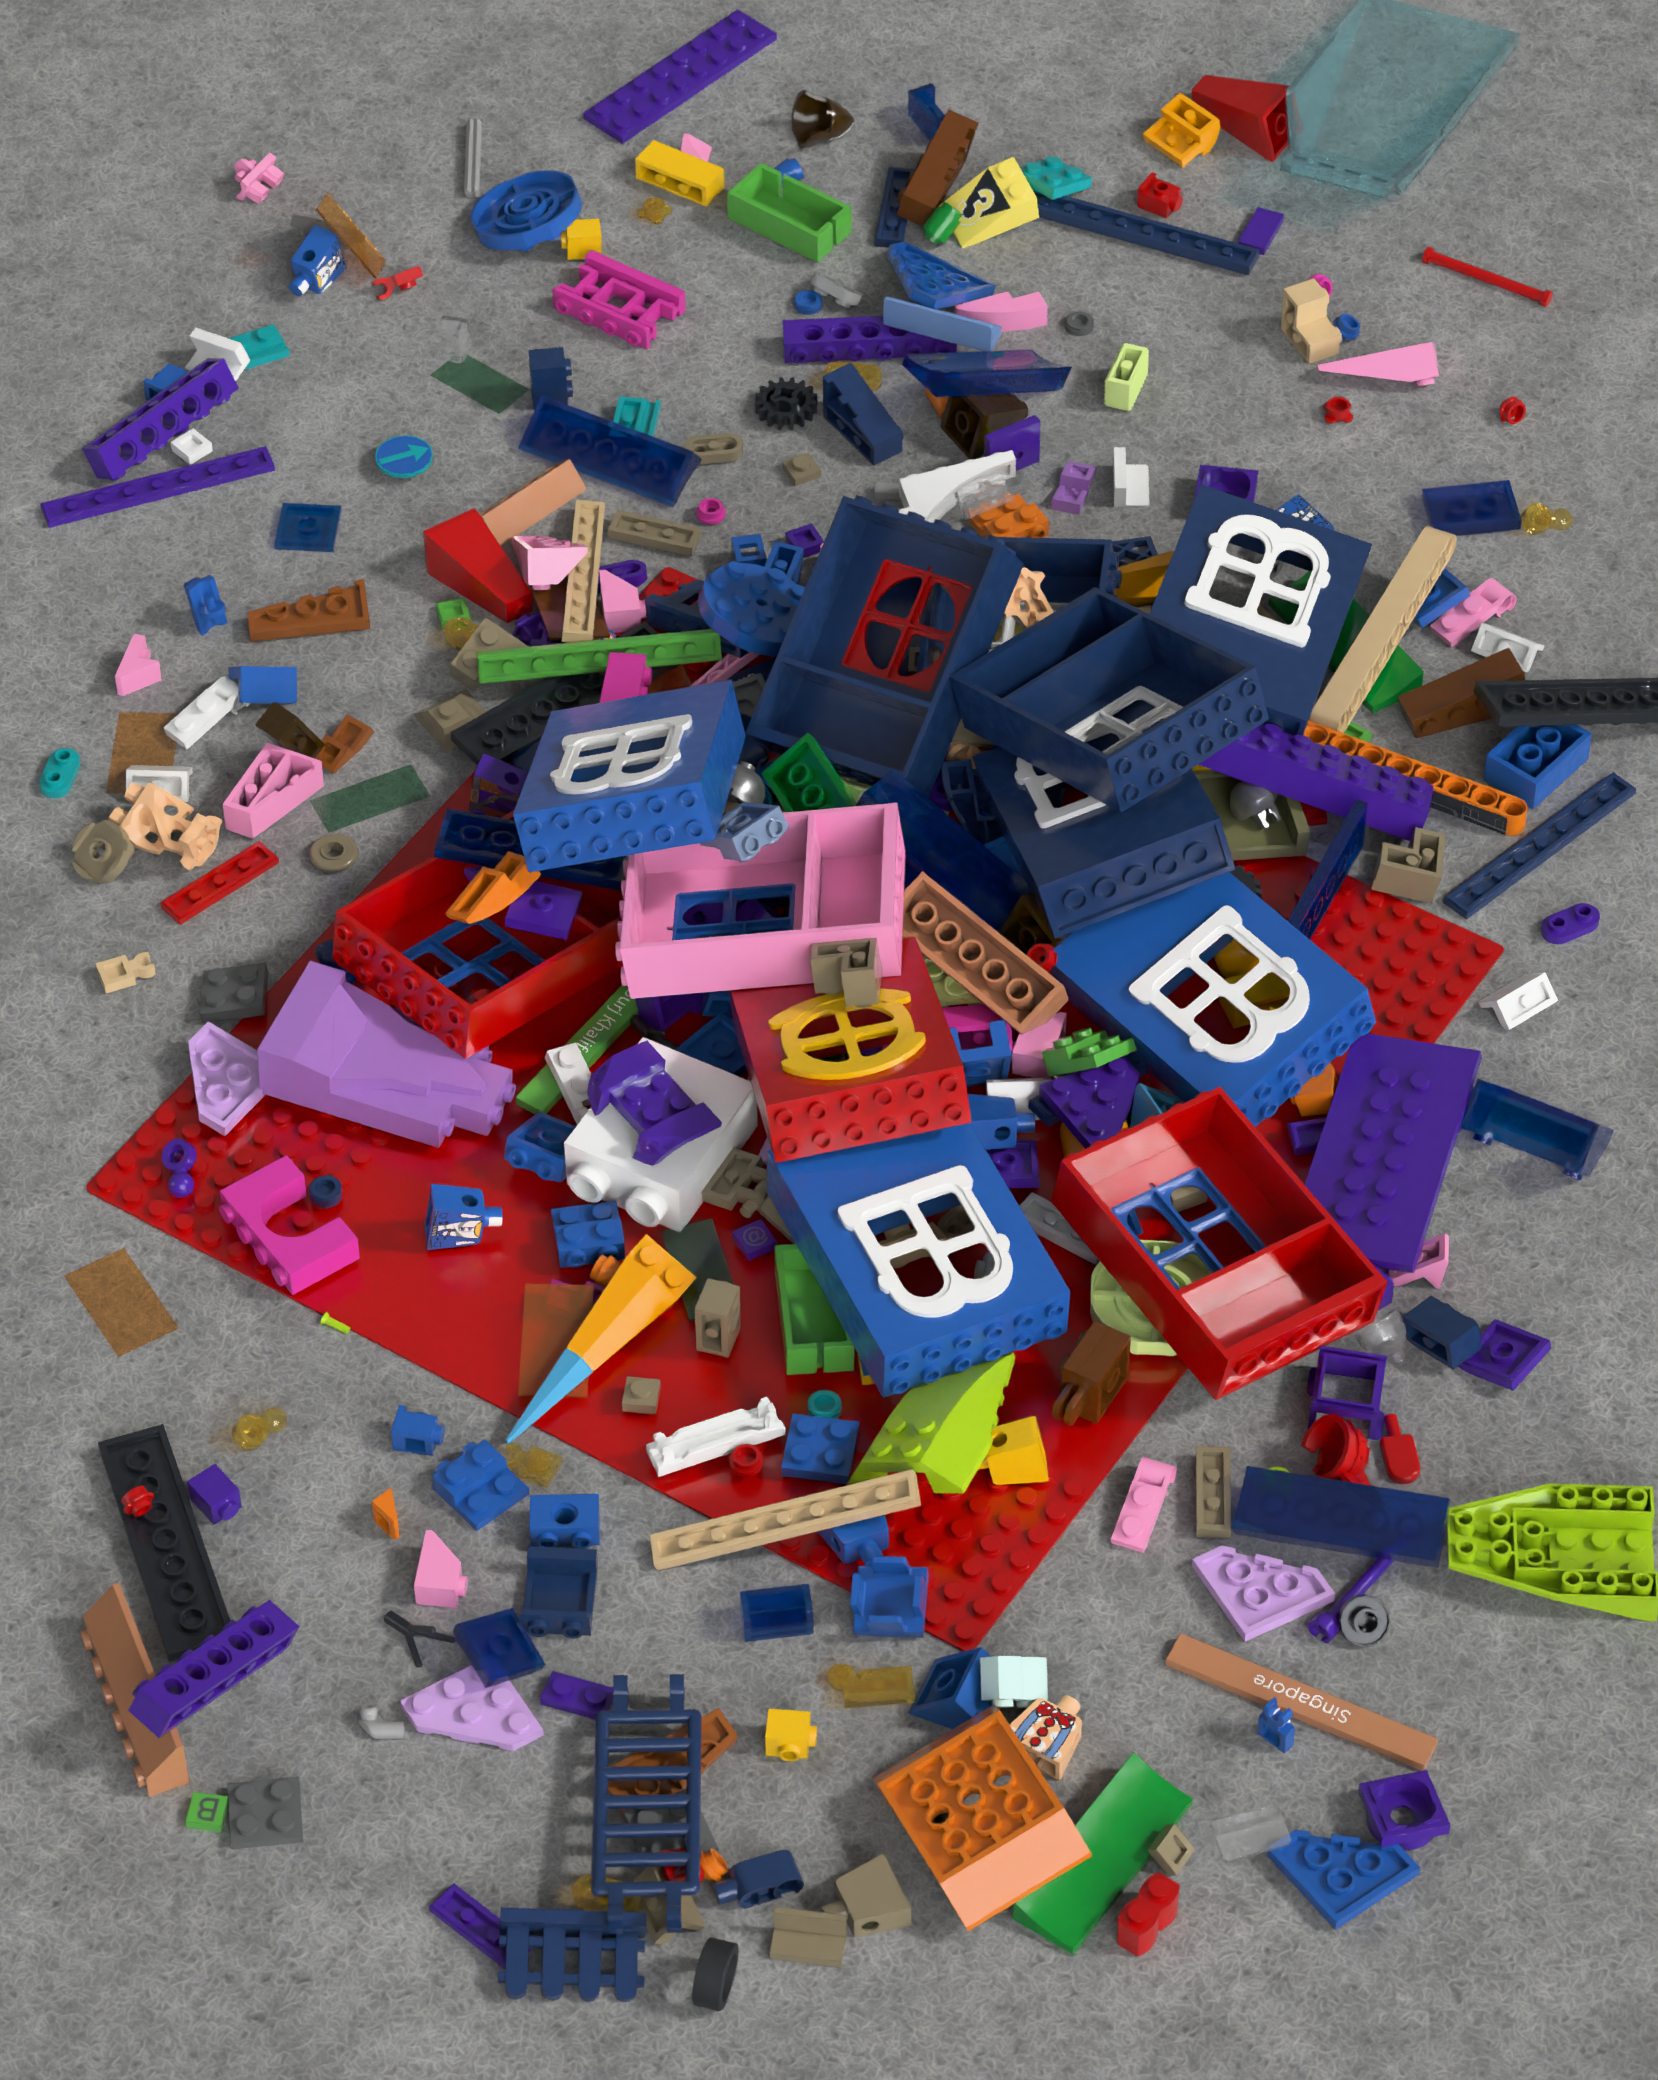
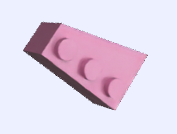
[223,743,324,839]

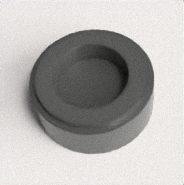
[1065,311,1094,336]

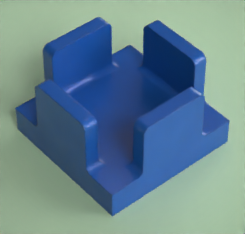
[850,1556,929,1638]

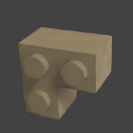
[450,618,529,691]
[1371,827,1446,904]
[810,937,882,1008]

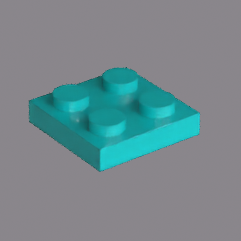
[1020,156,1092,200]

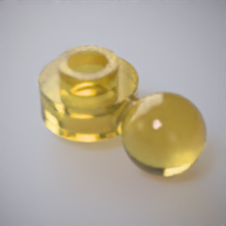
[1521,503,1573,535]
[232,1407,287,1451]

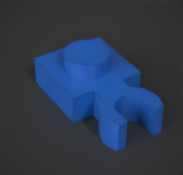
[1257,1697,1295,1754]

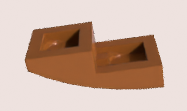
[315,714,374,774]

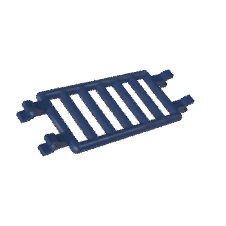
[591,1674,702,1934]

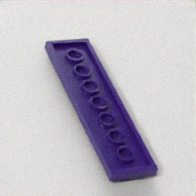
[583,9,777,144]

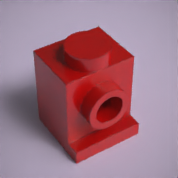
[1137,172,1183,219]

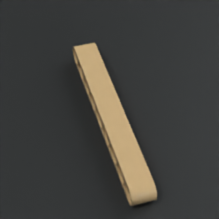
[1310,526,1457,733]

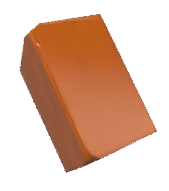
[372,1488,400,1540]

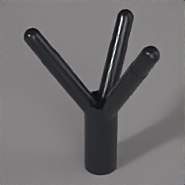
[630,1015,679,1051]
[384,1611,455,1668]

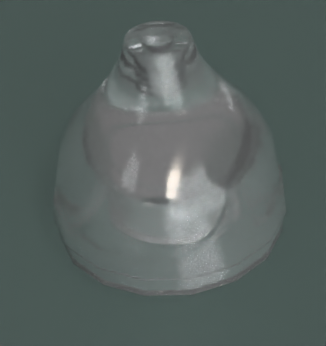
[1354,1308,1406,1365]

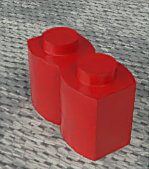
[1117,1872,1180,1957]

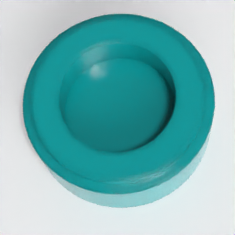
[808,1390,842,1419]

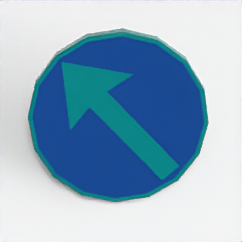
[375,435,433,478]

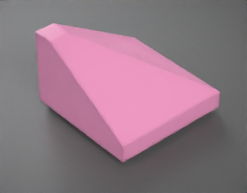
[681,133,712,162]

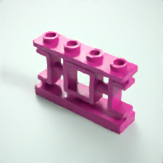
[552,250,686,349]

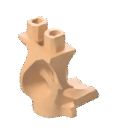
[940,567,1053,631]
[109,782,222,871]

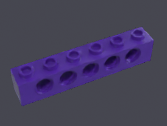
[783,313,957,364]
[82,358,239,481]
[128,1600,300,1738]

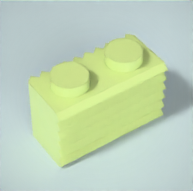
[1104,343,1149,411]

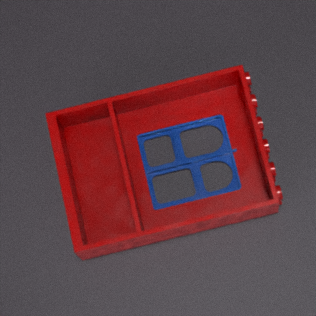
[332,810,626,1059]
[1051,1087,1388,1401]

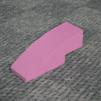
[955,291,1048,332]

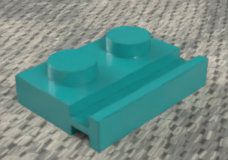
[228,324,290,370]
[609,396,661,448]

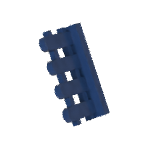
[645,580,748,658]
[498,1907,647,2002]

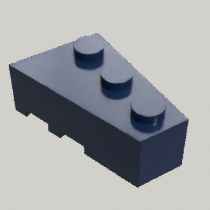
[823,362,904,466]

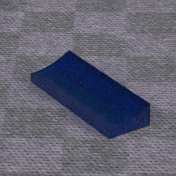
[901,349,1072,397]
[518,395,702,507]
[855,768,1033,932]
[1287,799,1368,940]
[434,808,627,891]
[1231,1466,1451,1568]

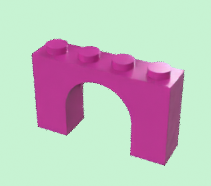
[219,1155,360,1295]

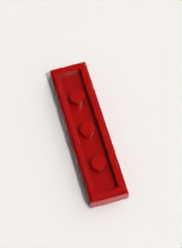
[160,841,279,925]

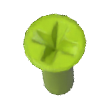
[320,1312,351,1334]

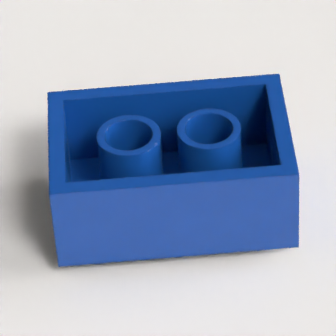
[1484,725,1592,810]

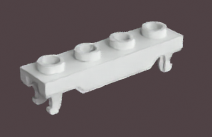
[646,1397,785,1477]

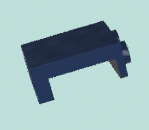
[520,1546,598,1639]

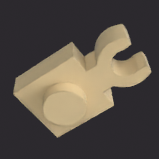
[95,952,156,994]

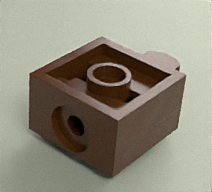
[1052,1320,1131,1426]

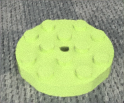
[1090,1240,1212,1356]

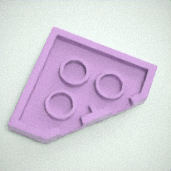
[188,1022,266,1136]
[1192,1545,1335,1642]
[400,1657,544,1751]

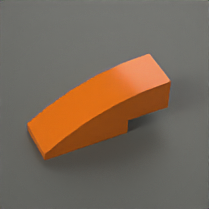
[445,851,541,924]

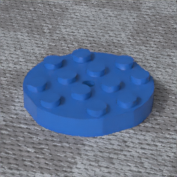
[470,170,583,252]
[698,561,805,656]

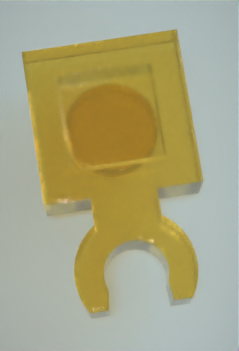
[505,1442,563,1487]

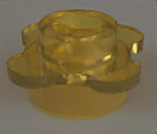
[638,197,672,224]

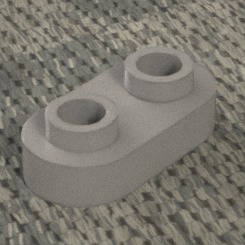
[810,271,862,309]

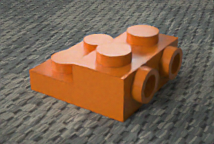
[968,494,1049,538]

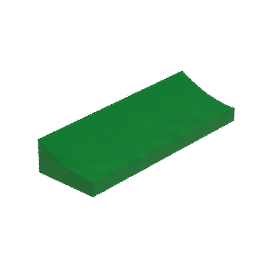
[1268,571,1424,714]
[762,733,858,812]
[1013,1752,1193,1955]

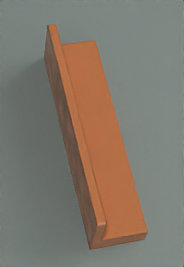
[479,459,586,546]

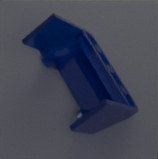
[1460,1079,1614,1180]

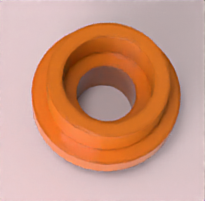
[700,1848,729,1882]

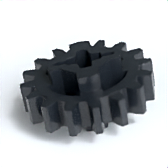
[755,377,818,430]

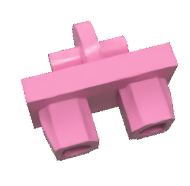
[234,153,284,204]

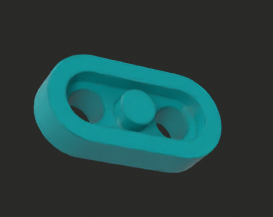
[39,748,81,798]

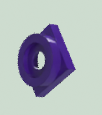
[1194,464,1259,503]
[1358,1770,1450,1850]

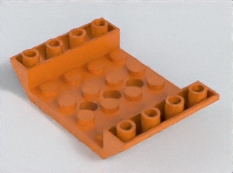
[872,1705,1092,1931]

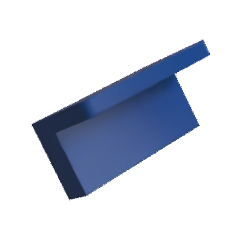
[229,666,297,703]

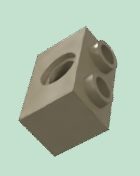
[695,1278,741,1358]

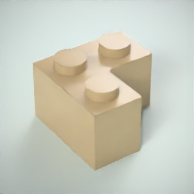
[1281,278,1342,364]

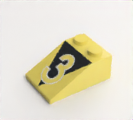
[939,157,1039,248]

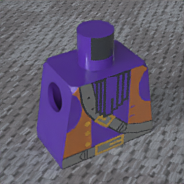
[469,754,528,819]

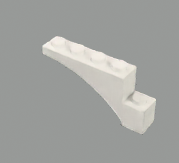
[898,450,1016,523]

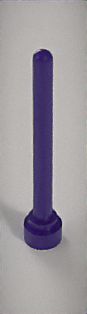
[1308,1527,1417,1643]

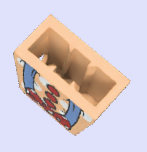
[1010,1695,1082,1781]

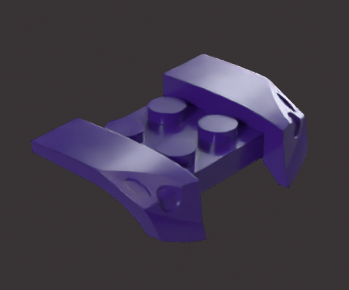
[587,1040,722,1166]

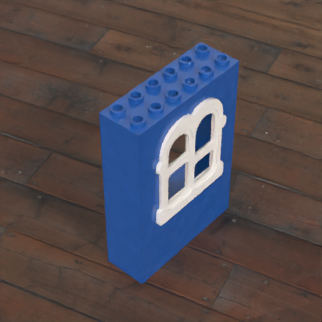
[513,680,746,872]
[1050,872,1376,1127]
[767,1123,1070,1398]

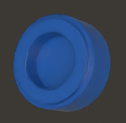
[794,290,822,315]

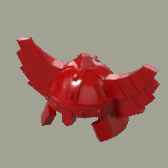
[1301,1414,1385,1509]

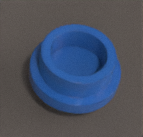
[1332,314,1360,340]

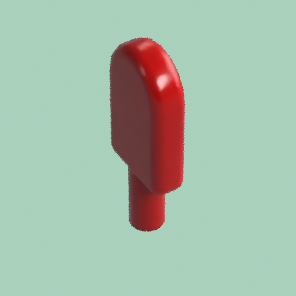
[1379,1413,1420,1484]

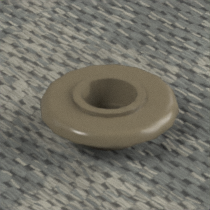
[309,834,358,872]

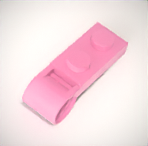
[1430,578,1517,647]
[1111,1457,1177,1553]

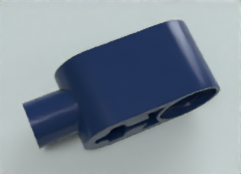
[713,1850,804,1909]

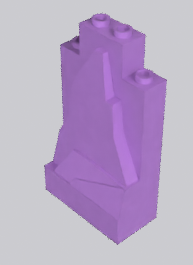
[257,961,516,1148]

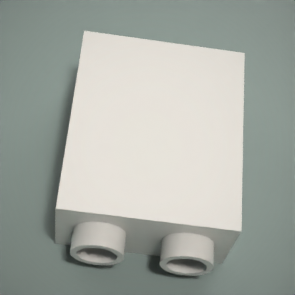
[564,1037,758,1233]

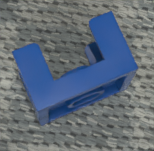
[950,1020,1012,1087]

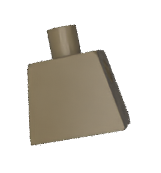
[820,1854,911,1938]

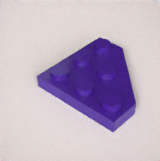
[1039,1056,1140,1149]

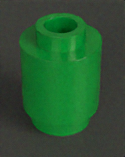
[922,201,963,245]

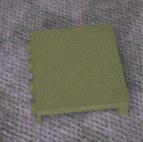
[1194,770,1310,860]

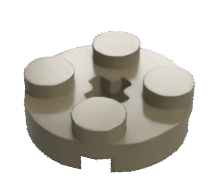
[72,820,134,884]

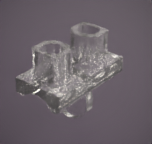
[954,473,1014,520]

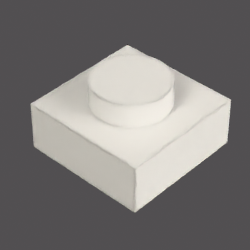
[171,428,213,465]

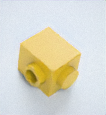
[560,219,602,260]
[765,1709,817,1762]

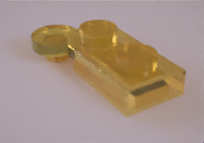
[828,1664,915,1708]

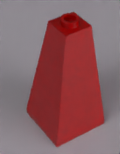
[1191,75,1300,162]
[423,508,533,623]

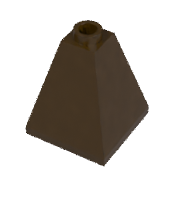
[940,381,1028,460]
[998,894,1074,962]

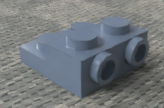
[700,802,789,862]

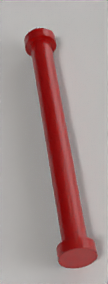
[1422,246,1553,307]

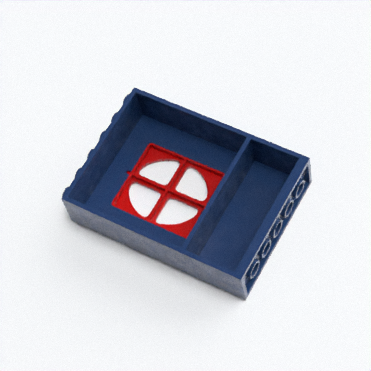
[745,495,1024,803]

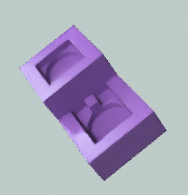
[1051,461,1096,515]

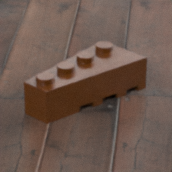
[896,109,979,226]
[1398,647,1525,738]

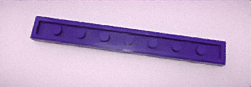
[40,446,275,528]

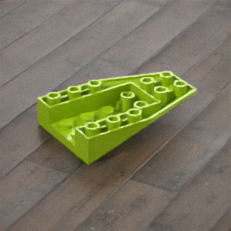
[1446,1483,1658,1622]

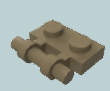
[701,1148,767,1218]

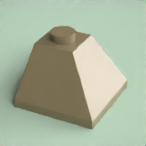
[414,689,486,752]

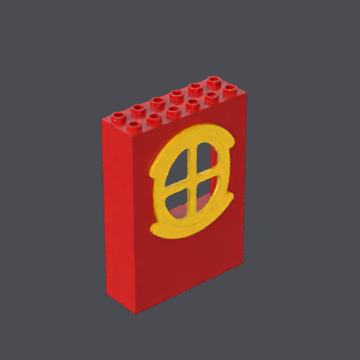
[728,936,972,1163]

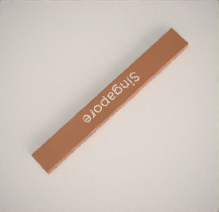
[1166,1633,1438,1771]

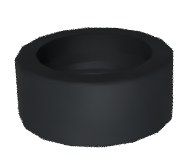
[692,1937,739,2011]

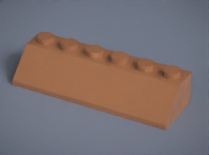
[903,871,1069,1035]
[80,1583,190,1797]

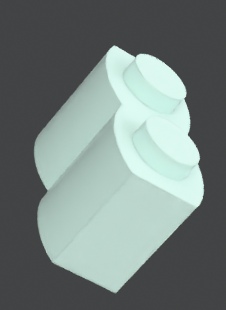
[980,1656,1048,1709]

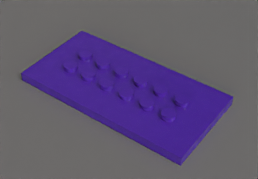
[1305,1034,1482,1273]

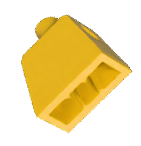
[978,1416,1049,1485]

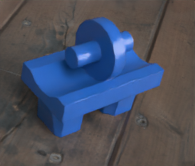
[183,575,227,636]

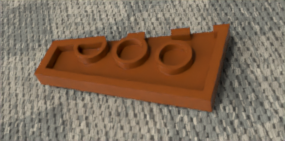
[247,579,370,642]
[608,1708,738,1816]

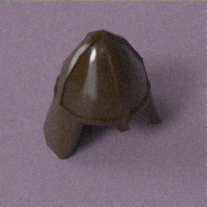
[792,90,854,149]

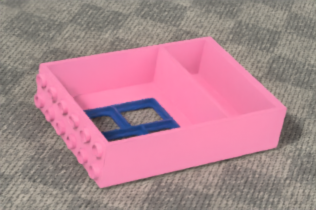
[615,803,906,999]

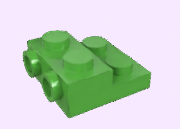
[1042,1028,1137,1077]

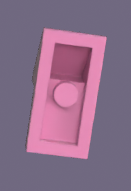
[115,634,162,696]
[1389,1233,1449,1289]

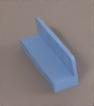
[883,297,1001,353]

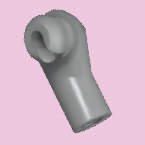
[358,1703,405,1739]

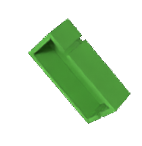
[727,163,852,263]
[775,1244,854,1375]

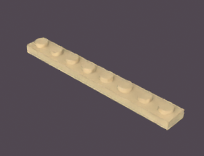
[562,500,605,643]
[650,1469,921,1570]

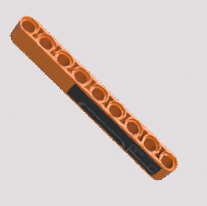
[1303,721,1528,836]

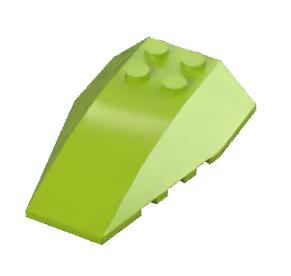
[846,1352,1015,1494]

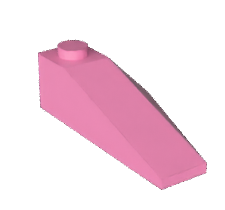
[1318,342,1440,387]
[511,535,587,590]

